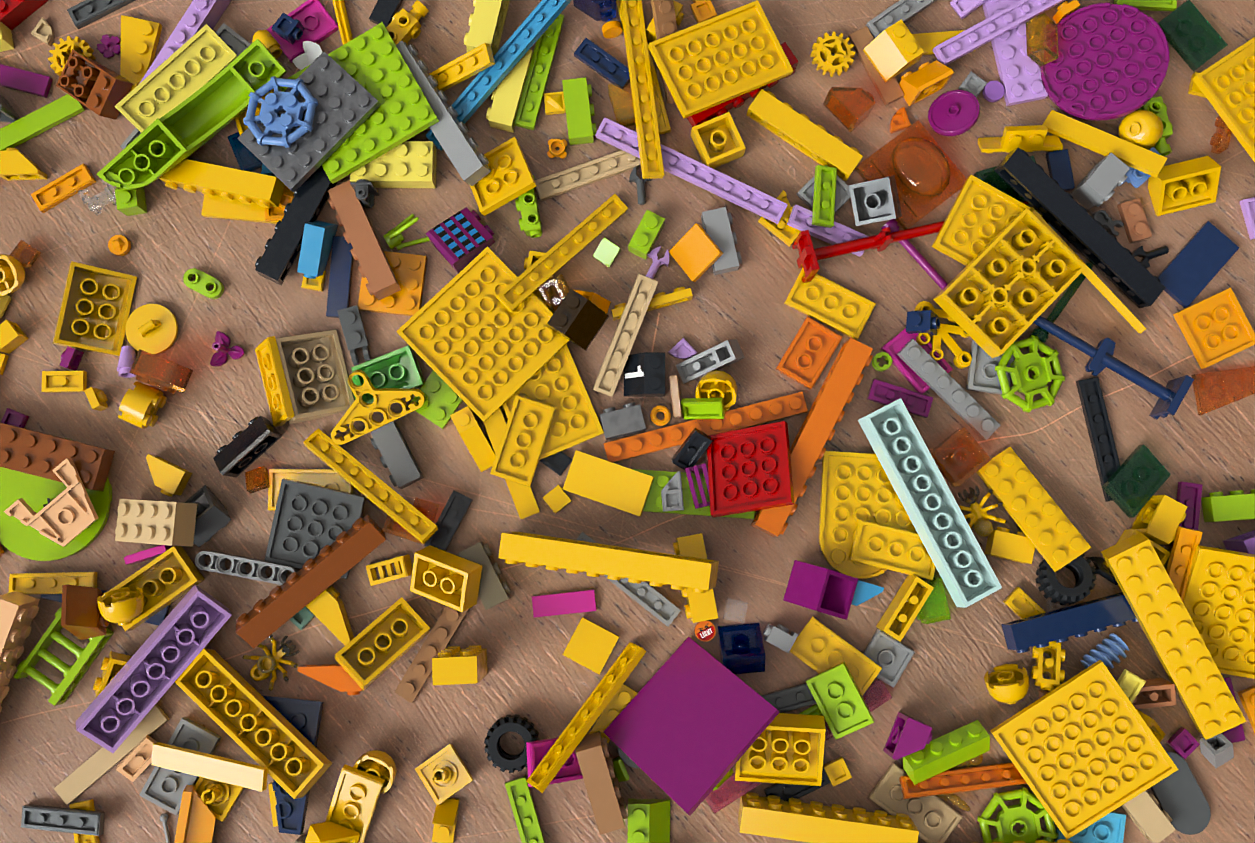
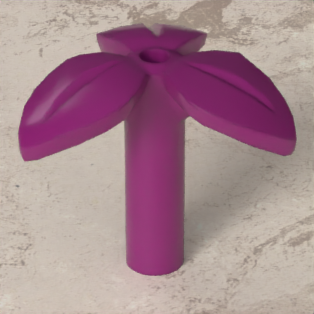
[210,331,245,366]

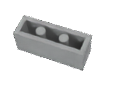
[701,207,742,275]

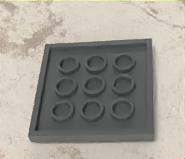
[264,478,366,579]

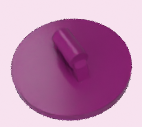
[928,90,980,136]

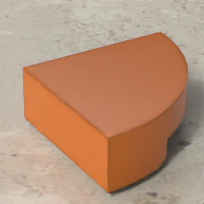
[890,107,911,134]

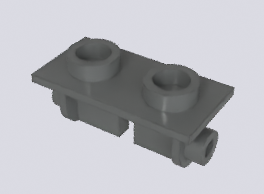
[350,179,379,209]

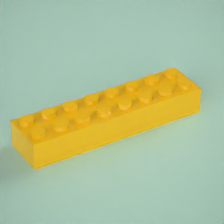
[175,649,332,799]
[738,792,919,843]

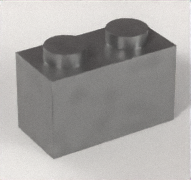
[600,402,646,440]

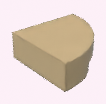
[31,18,54,46]

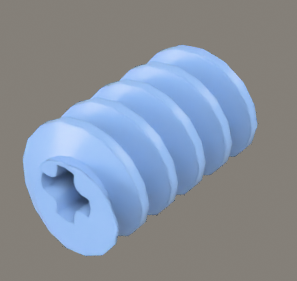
[1080,633,1129,669]

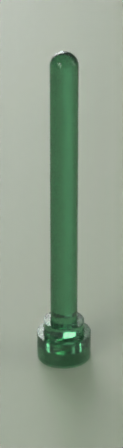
[1030,263,1093,344]

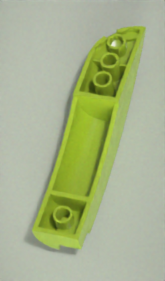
[97,39,287,189]

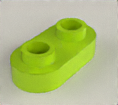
[183,268,224,299]

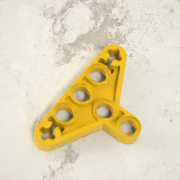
[331,370,425,445]

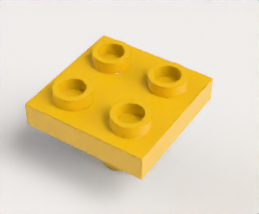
[415,744,474,806]
[195,777,245,822]

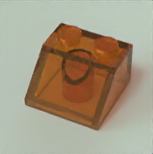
[823,87,876,133]

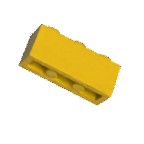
[876,575,934,642]

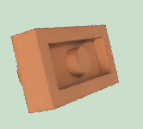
[1117,198,1152,244]

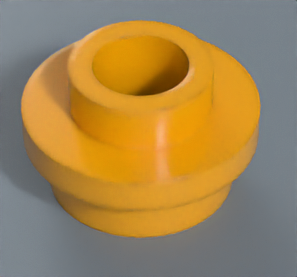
[650,405,671,426]

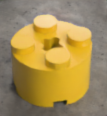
[118,381,167,429]

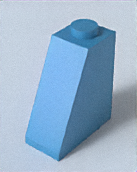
[297,220,338,279]

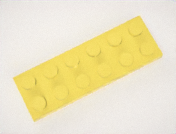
[115,24,237,133]

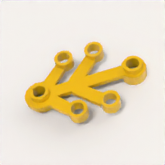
[914,301,972,369]

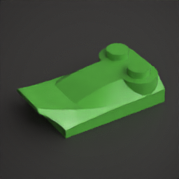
[351,345,425,404]

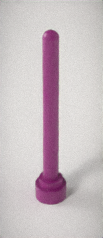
[881,219,948,290]

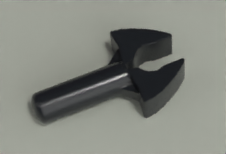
[1132,246,1169,268]
[1086,557,1118,585]

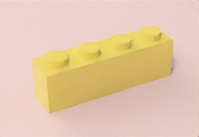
[486,49,533,133]

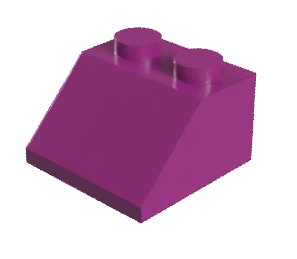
[883,711,933,760]

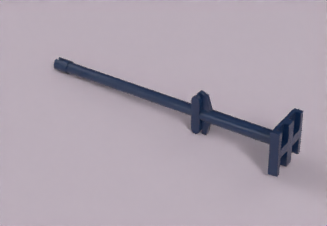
[1033,315,1194,420]

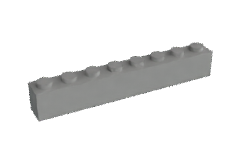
[396,41,491,186]

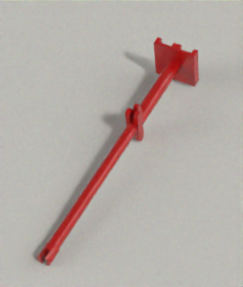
[792,201,1028,283]

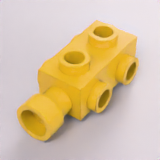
[386,0,429,45]
[1031,641,1065,691]

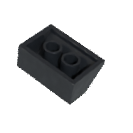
[213,416,282,478]

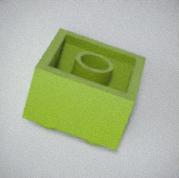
[627,798,670,843]

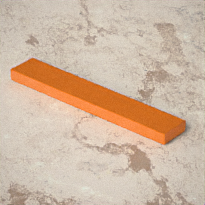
[899,762,1027,799]

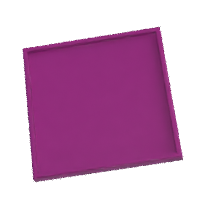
[603,637,780,816]

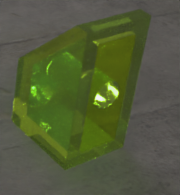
[917,577,951,624]

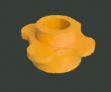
[547,139,568,159]

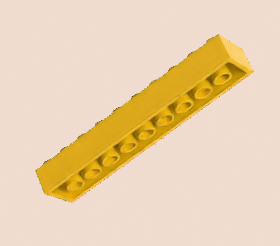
[498,531,719,593]
[1101,532,1247,740]

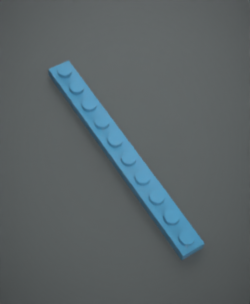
[426,0,572,151]

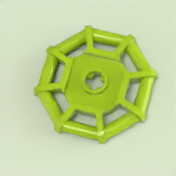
[995,335,1065,413]
[977,787,1058,843]

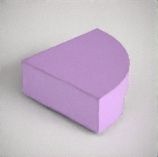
[668,338,697,359]

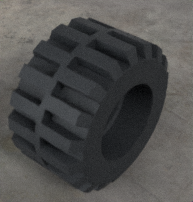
[1036,554,1096,605]
[484,714,540,773]

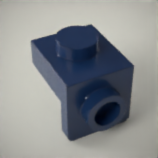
[271,12,305,45]
[906,310,940,335]

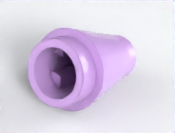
[117,346,139,378]

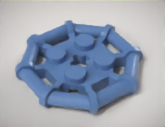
[243,76,318,148]

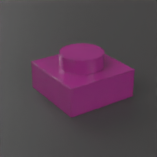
[60,346,84,371]
[1166,727,1200,759]

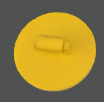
[125,304,178,355]

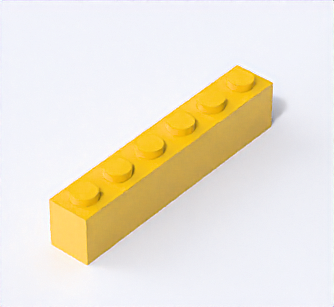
[746,89,863,181]
[159,159,285,208]

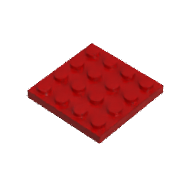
[707,421,794,517]

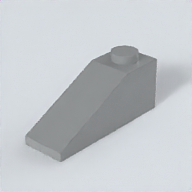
[676,339,745,384]

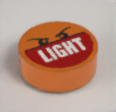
[694,620,716,642]

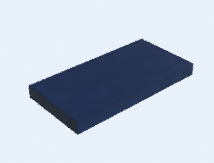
[1157,221,1239,308]

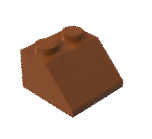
[61,585,109,640]

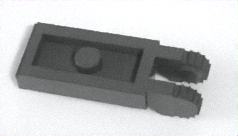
[337,305,372,366]

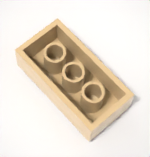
[115,499,197,547]

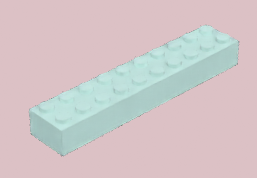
[858,398,1002,608]

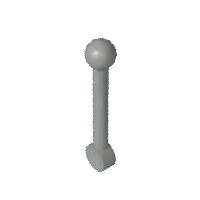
[160,813,171,843]

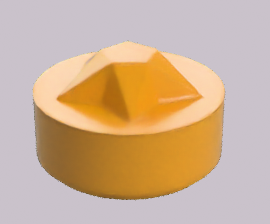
[108,235,131,256]

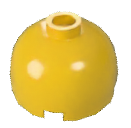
[1118,110,1163,150]
[0,254,25,296]
[695,370,738,411]
[97,587,144,626]
[984,664,1030,704]
[353,750,397,794]

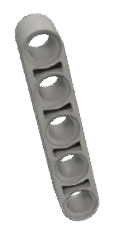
[195,551,300,585]

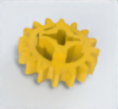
[810,31,855,77]
[48,36,96,76]

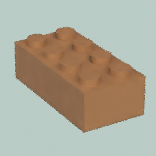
[576,731,628,835]

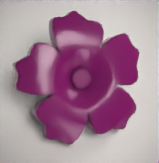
[96,34,121,59]

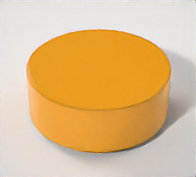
[602,21,623,39]

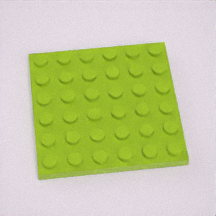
[280,22,439,184]

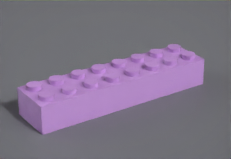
[76,585,232,753]

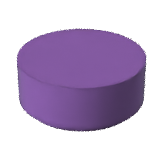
[983,81,1005,102]

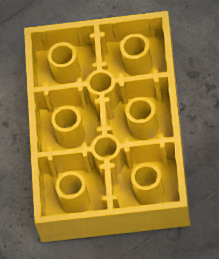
[933,208,1087,358]

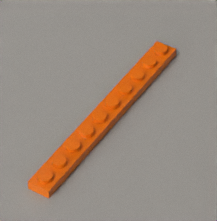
[603,391,808,463]

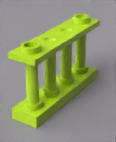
[14,607,114,706]

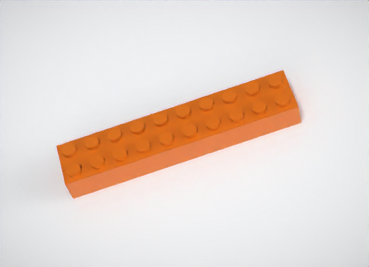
[751,337,873,537]

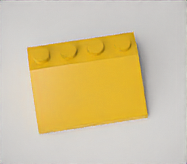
[52,261,137,356]
[735,713,826,786]

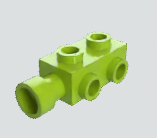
[1137,96,1173,156]
[515,175,543,238]

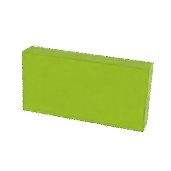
[681,398,725,419]

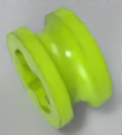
[872,352,892,372]

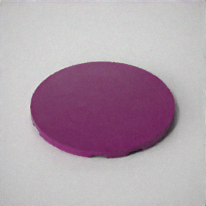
[1039,2,1169,120]

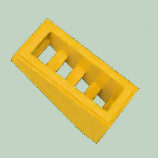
[366,554,413,586]

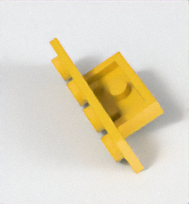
[977,125,1063,153]

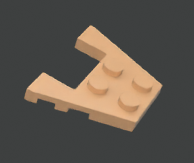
[4,457,98,547]

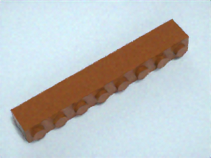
[236,514,386,649]

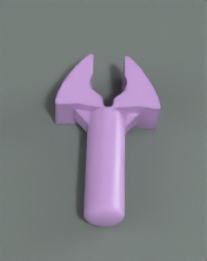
[646,246,669,279]

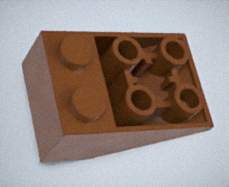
[56,49,133,120]

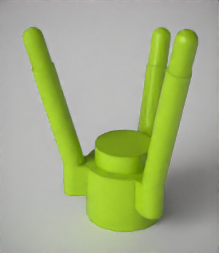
[383,214,430,251]

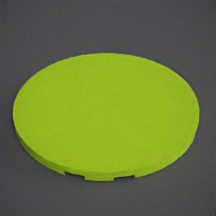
[0,438,112,561]

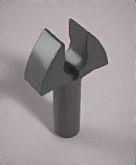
[629,166,651,205]

